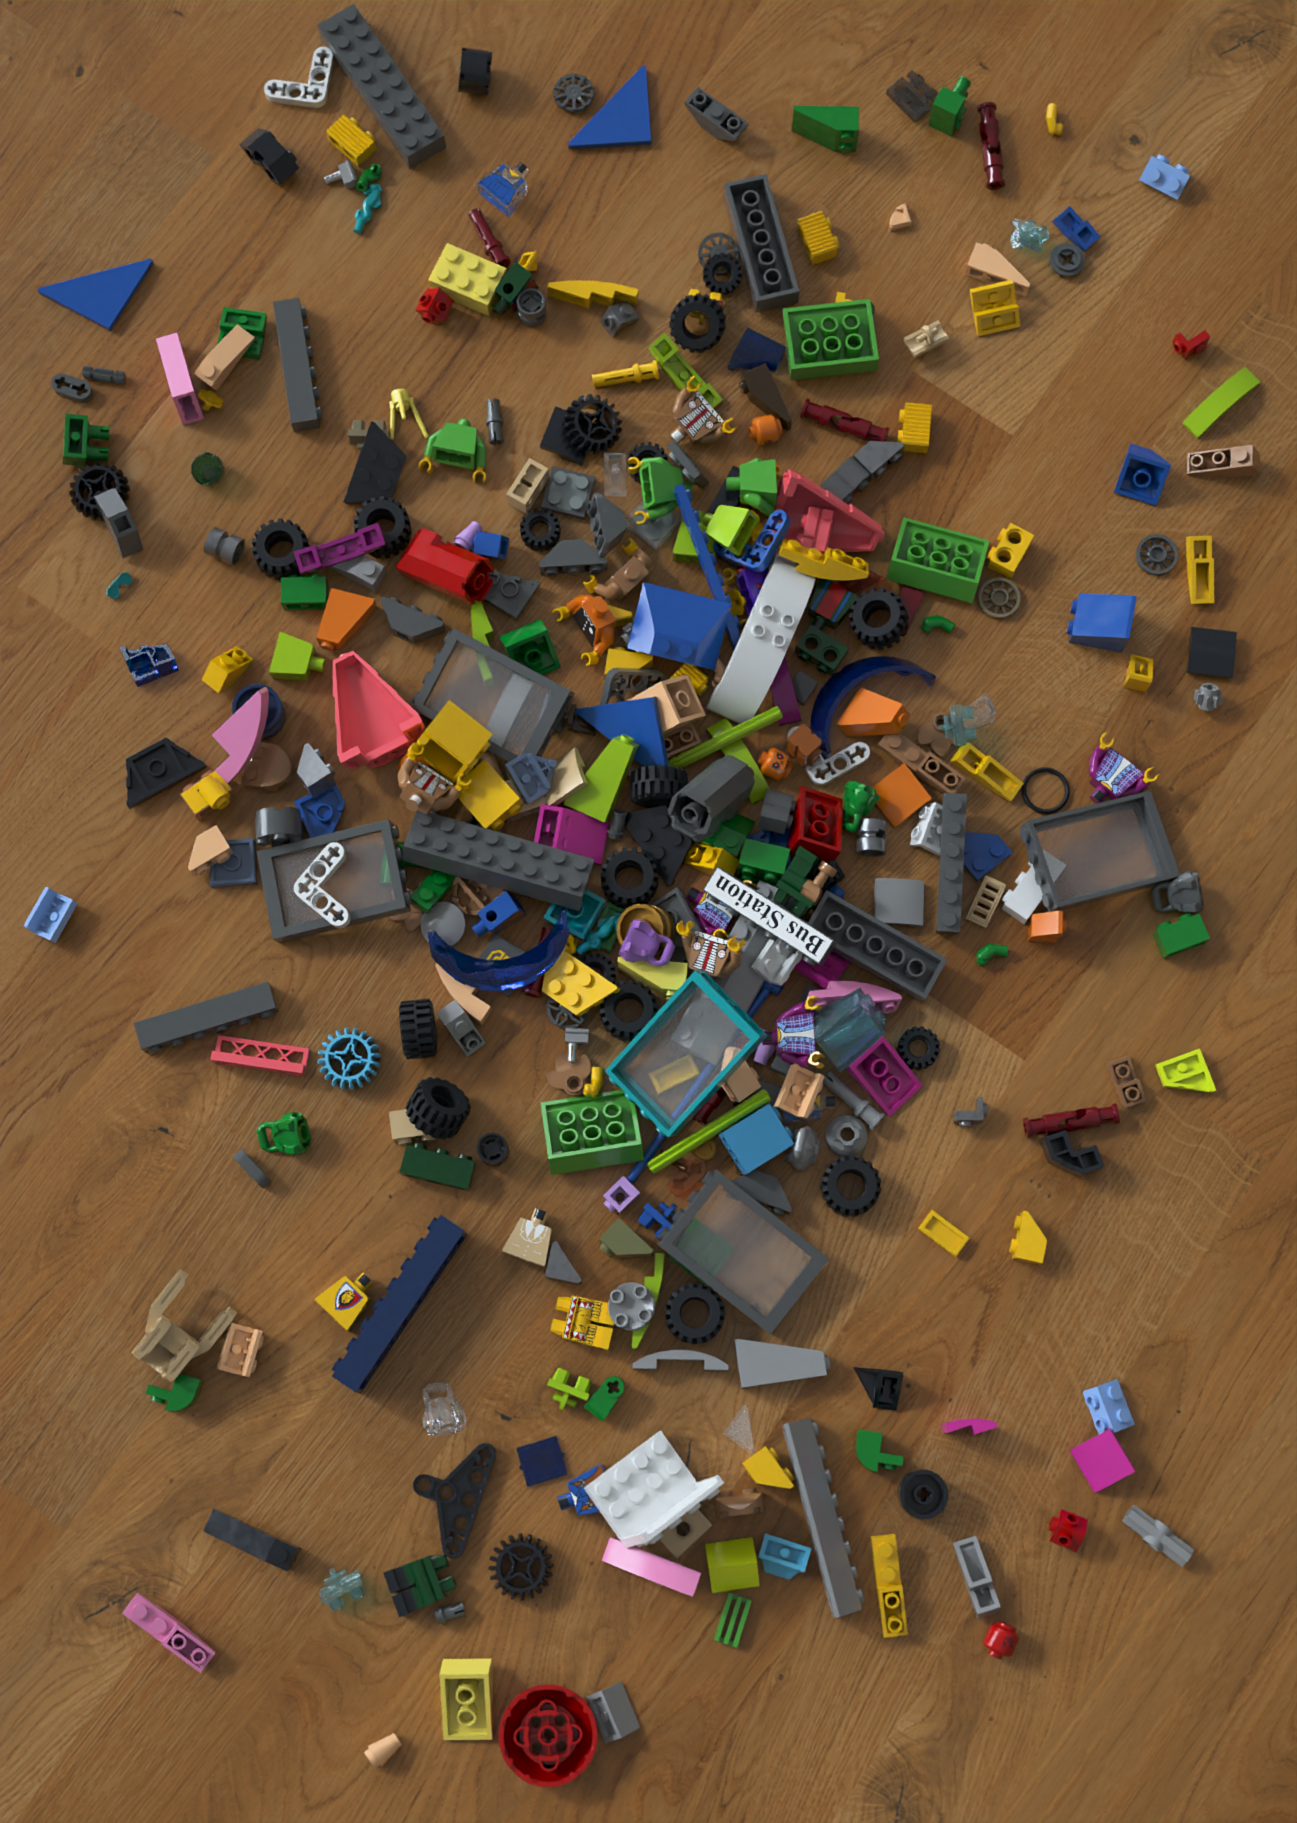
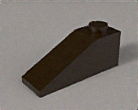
[739,364,792,431]

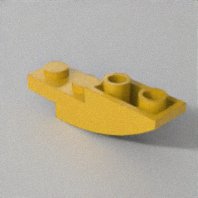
[779,538,869,581]
[871,1534,908,1638]

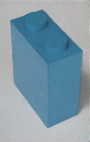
[719,1104,794,1175]

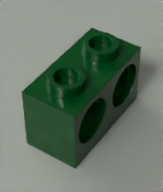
[795,625,849,676]

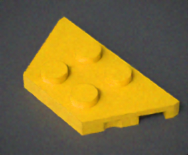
[542,941,621,1017]

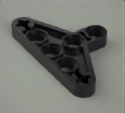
[413,1443,496,1559]

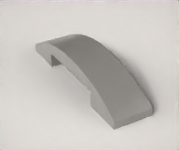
[633,1350,728,1371]

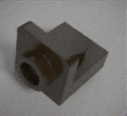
[564,704,596,736]

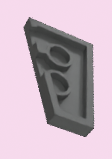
[483,571,541,621]

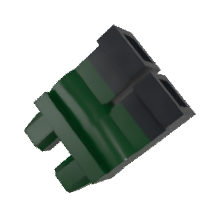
[383,1554,457,1618]

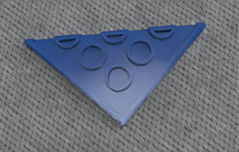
[568,66,651,149]
[37,259,154,331]
[575,696,669,767]

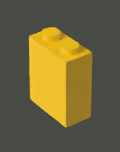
[454,759,524,831]

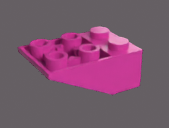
[534,804,609,865]

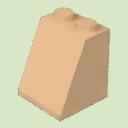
[627,674,706,735]

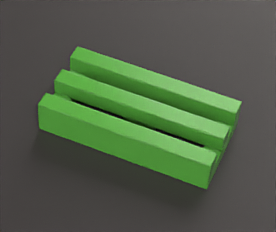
[714,1592,752,1648]

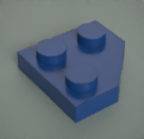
[294,785,346,838]
[963,832,1013,882]

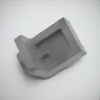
[600,301,640,337]
[953,1097,988,1127]

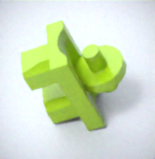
[547,1368,591,1411]

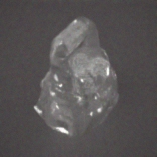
[422,1382,467,1437]

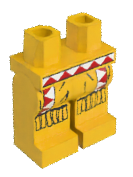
[550,1295,614,1351]

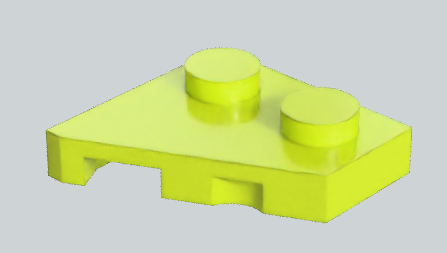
[1155,1048,1216,1092]

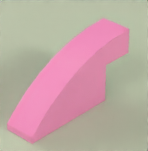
[212,687,269,784]
[602,1537,701,1597]

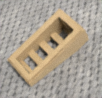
[965,876,1006,929]

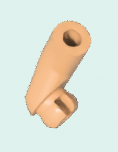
[712,658,726,688]

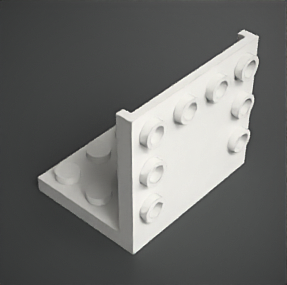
[584,1431,724,1548]

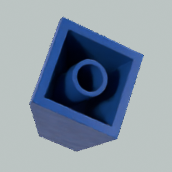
[1066,593,1137,653]

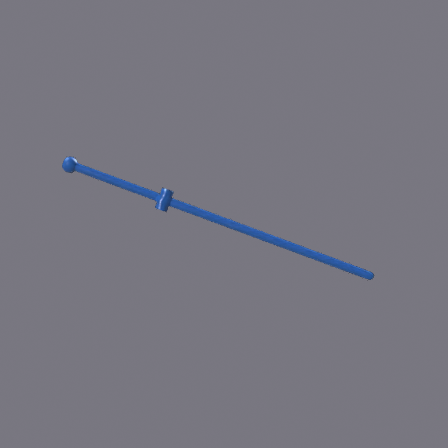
[627,885,845,1184]

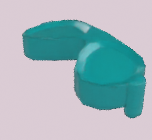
[106,572,132,598]

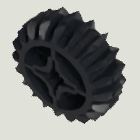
[563,394,622,454]
[69,461,130,521]
[488,1533,554,1601]

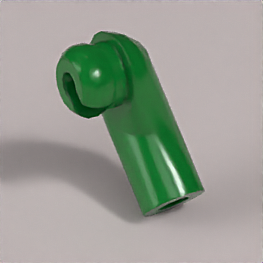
[356,164,382,192]
[921,615,955,633]
[976,943,1008,966]

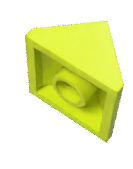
[705,1537,760,1593]

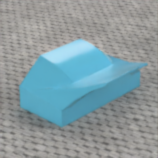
[758,1533,812,1580]

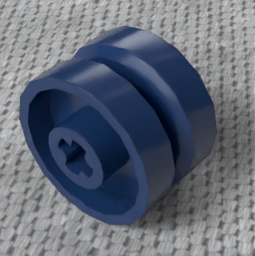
[232,684,286,740]

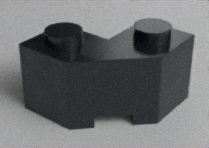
[239,128,299,185]
[1040,1130,1105,1178]

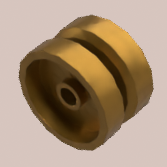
[617,904,675,956]

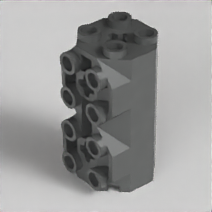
[668,755,755,842]

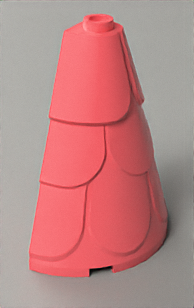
[769,469,884,552]
[333,651,424,770]

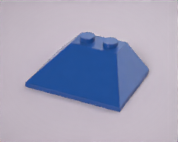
[627,582,731,670]

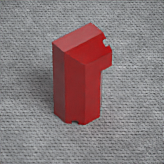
[395,528,494,605]

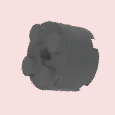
[255,807,303,847]

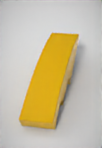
[547,280,639,309]

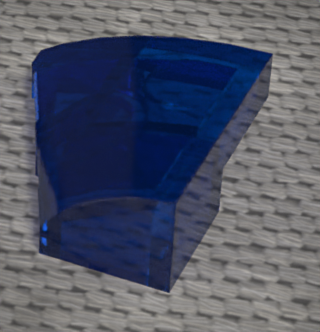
[727,327,786,372]
[119,644,179,687]

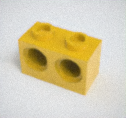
[987,523,1034,580]

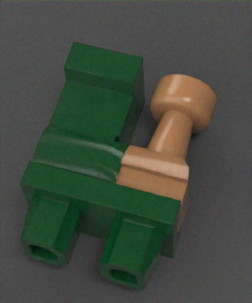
[773,846,838,918]

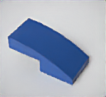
[1052,206,1101,251]

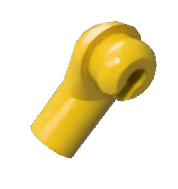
[1046,103,1063,136]
[583,1067,603,1097]

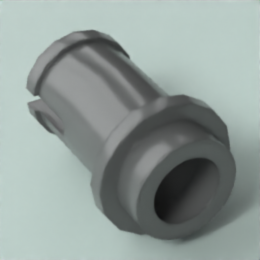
[607,809,627,840]
[434,1602,466,1625]

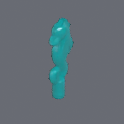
[354,184,382,235]
[576,913,621,956]

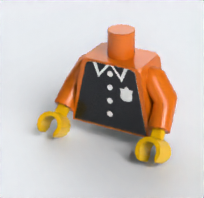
[552,595,616,666]

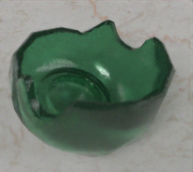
[191,452,225,486]

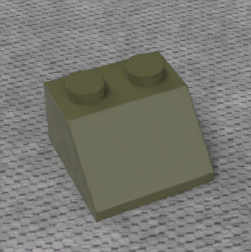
[599,1218,654,1259]

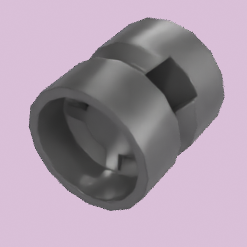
[204,527,245,566]
[856,818,887,857]

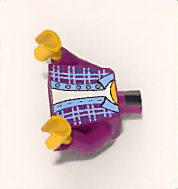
[1089,732,1160,804]
[686,880,756,938]
[762,996,825,1069]

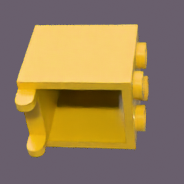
[407,700,493,783]

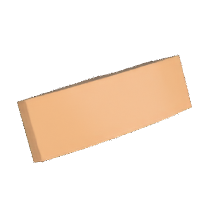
[435,962,492,1025]

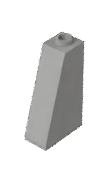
[734,1339,830,1389]

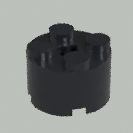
[458,47,492,95]
[897,1470,948,1519]

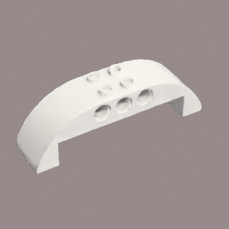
[706,550,816,724]

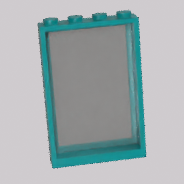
[605,970,768,1137]

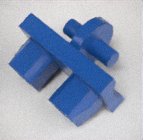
[638,1202,678,1240]

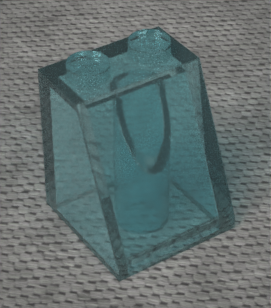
[813,988,887,1072]

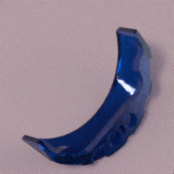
[811,656,936,760]
[428,908,569,991]

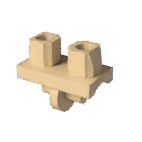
[903,320,949,358]

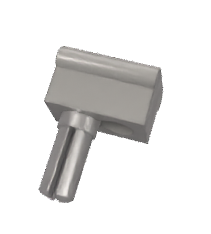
[324,160,358,189]
[565,1028,589,1063]

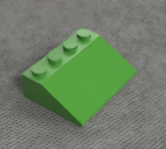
[783,299,879,381]
[886,517,989,603]
[540,1090,644,1175]

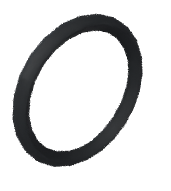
[1021,767,1070,814]

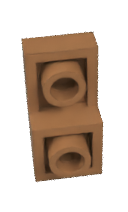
[1106,1056,1146,1108]

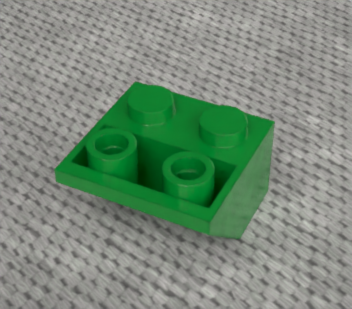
[737,838,790,888]

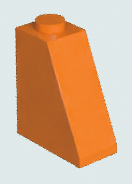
[316,588,377,651]
[836,687,911,737]

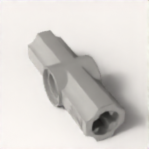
[1122,1505,1194,1567]

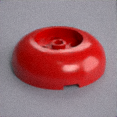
[499,1684,597,1787]

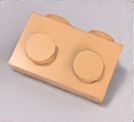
[774,1063,824,1119]
[216,1323,263,1377]

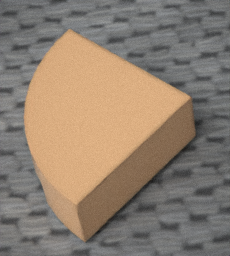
[889,203,912,231]

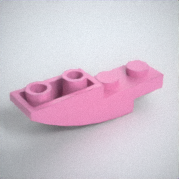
[806,981,902,1016]
[122,1592,216,1673]

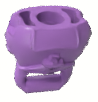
[619,919,675,967]

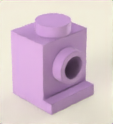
[603,1176,640,1214]

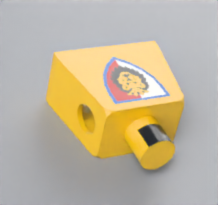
[314,1273,373,1332]

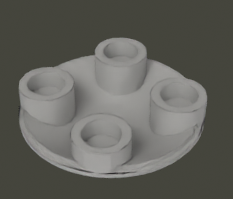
[421,902,465,948]
[608,1282,655,1330]

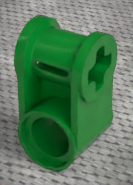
[583,1376,624,1422]

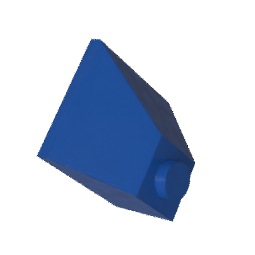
[1114,443,1171,506]

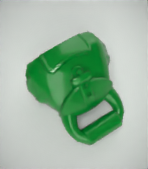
[842,780,880,833]
[256,1112,311,1155]

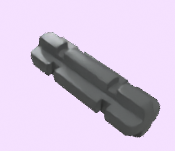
[82,366,126,384]

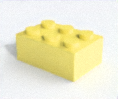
[428,243,507,316]

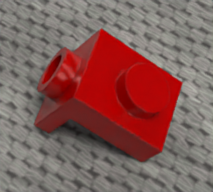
[1172,330,1210,359]

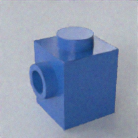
[472,531,510,560]

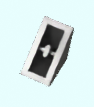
[545,1241,582,1285]

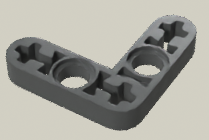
[600,668,667,705]

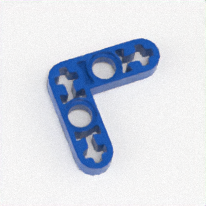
[713,510,791,572]

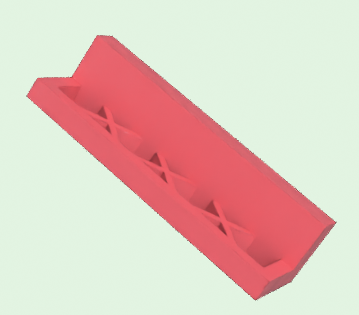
[210,1035,310,1077]

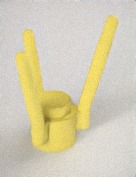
[389,389,429,440]

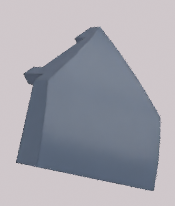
[504,753,557,805]

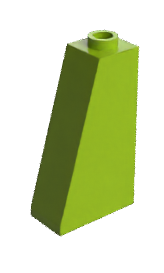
[564,734,639,823]

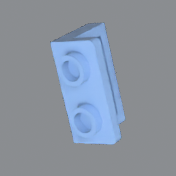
[1139,154,1191,200]
[24,887,78,943]
[1083,1379,1135,1434]

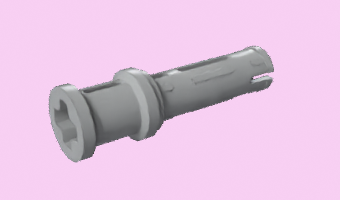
[823,1071,885,1130]

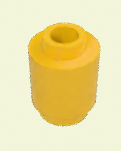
[197,775,230,809]

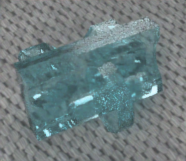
[1010,219,1049,251]
[938,704,977,746]
[319,1567,365,1612]

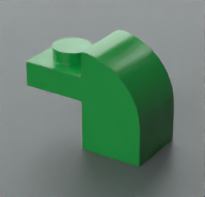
[146,1373,204,1412]
[855,1429,904,1472]

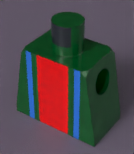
[492,261,539,316]
[808,578,859,631]

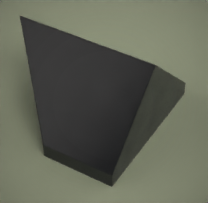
[853,1367,903,1411]

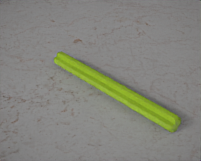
[668,706,783,768]
[647,1089,771,1173]

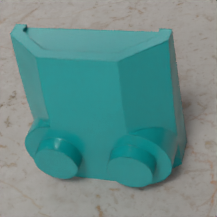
[543,890,606,941]

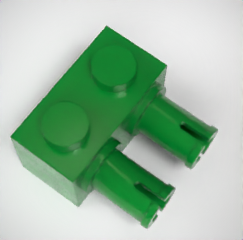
[928,76,971,137]
[62,414,110,466]

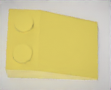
[618,957,688,1001]
[439,1659,493,1740]

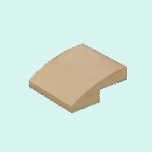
[544,747,588,806]

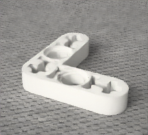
[264,47,334,108]
[787,726,870,787]
[294,842,351,928]

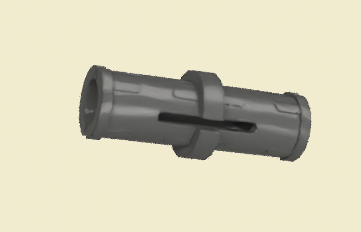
[486,398,503,445]

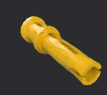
[592,360,659,388]

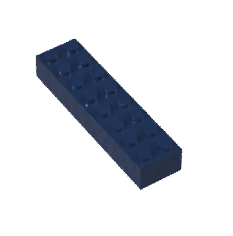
[332,1215,468,1394]

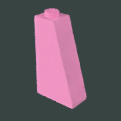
[156,333,204,425]

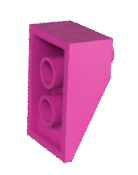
[839,1030,923,1117]

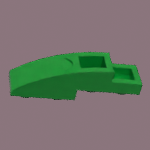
[411,870,457,914]

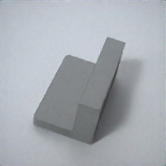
[587,1682,640,1743]

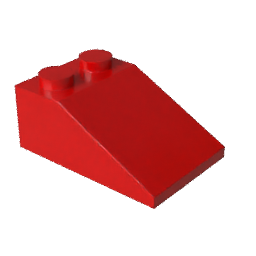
[788,786,843,864]

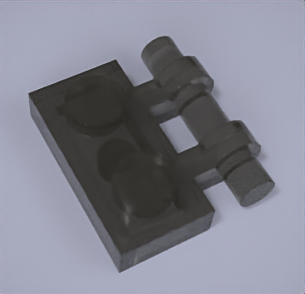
[886,70,938,123]

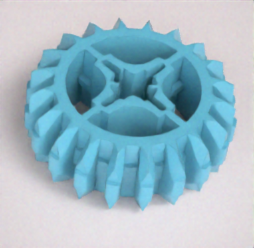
[318,1027,381,1090]

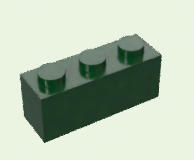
[399,1143,476,1192]

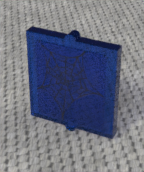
[516,1436,567,1487]

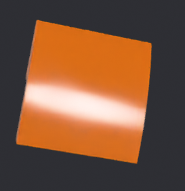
[873,763,932,829]

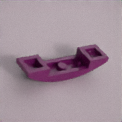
[294,523,386,574]
[770,656,801,726]

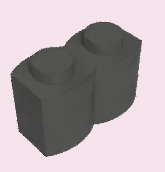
[820,456,870,505]
[758,789,796,834]

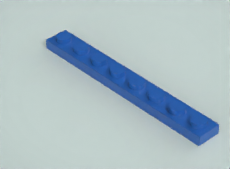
[673,484,740,652]

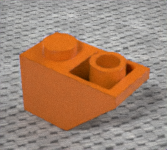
[1028,911,1067,943]

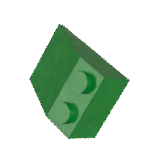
[792,106,859,154]

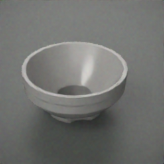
[825,1115,868,1157]

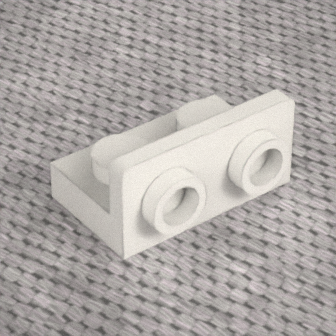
[910,802,942,856]
[751,938,803,986]

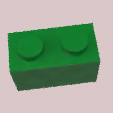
[281,574,329,610]
[1153,913,1210,959]

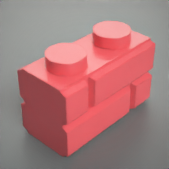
[797,506,835,554]

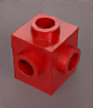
[415,288,454,324]
[1048,1509,1088,1552]

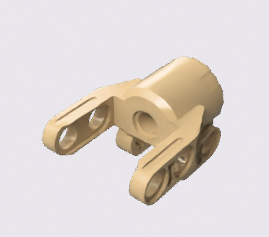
[132,1269,237,1382]

